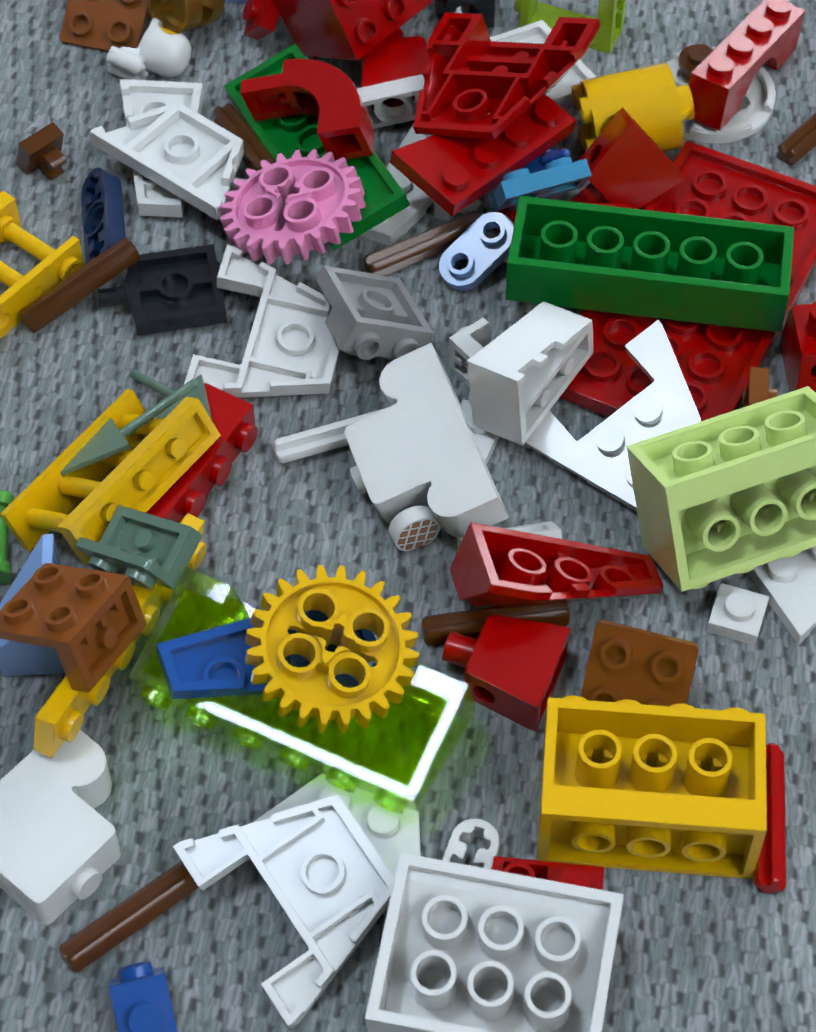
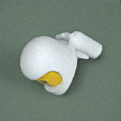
[106,18,192,80]

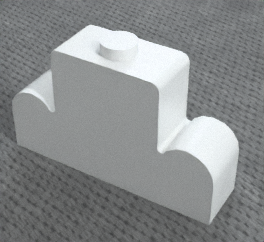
[344,343,509,537]
[0,730,121,925]

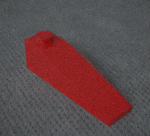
[450,522,664,608]

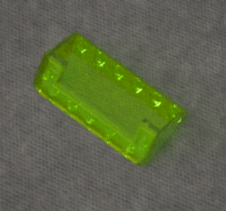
[129,567,476,814]

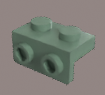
[75,505,203,590]

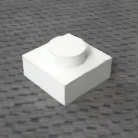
[706,583,769,645]

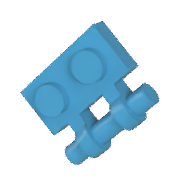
[488,157,592,212]

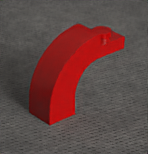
[240,59,374,161]

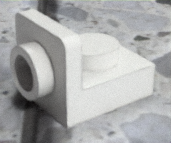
[449,318,491,386]

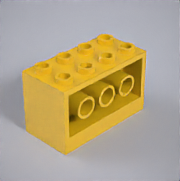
[536,695,767,879]

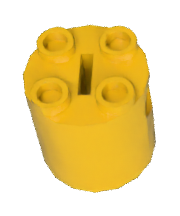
[571,62,694,152]

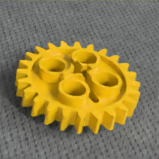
[245,565,419,733]

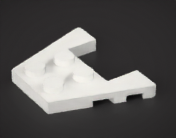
[184,245,341,398]
[523,320,701,512]
[173,795,394,1029]

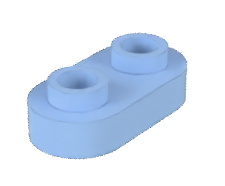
[439,212,514,291]

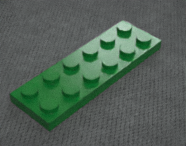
[224,44,410,251]

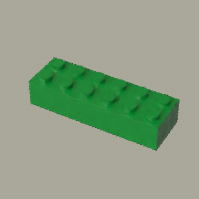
[505,196,794,333]

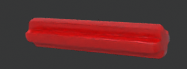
[754,743,786,894]

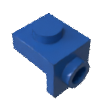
[109,961,178,1032]

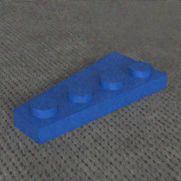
[156,610,376,699]

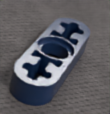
[81,168,126,264]

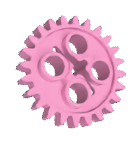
[220,149,365,265]

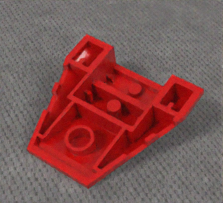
[413,13,601,139]

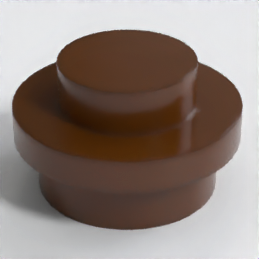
[678,44,714,80]

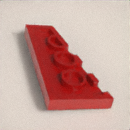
[390,94,577,217]

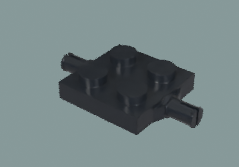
[98,244,227,335]

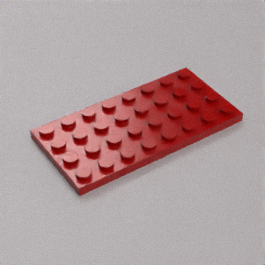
[559,140,816,421]

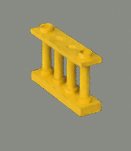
[0,191,84,339]
[0,389,221,565]

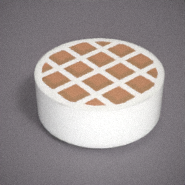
[388,505,440,552]

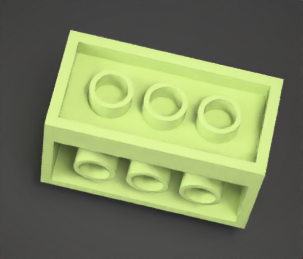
[626,386,816,592]

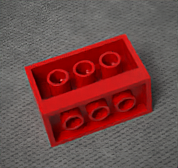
[273,0,434,61]

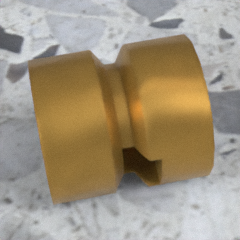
[147,0,225,34]

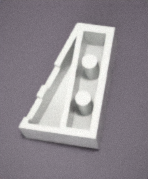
[467,301,594,446]

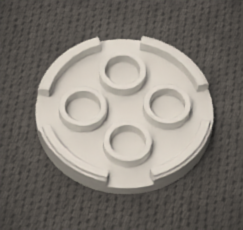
[667,47,776,143]

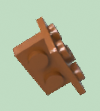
[580,620,699,706]

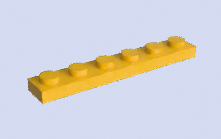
[33,513,207,758]

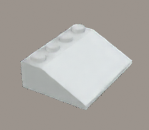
[365,853,624,1032]

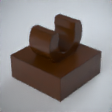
[16,122,67,181]

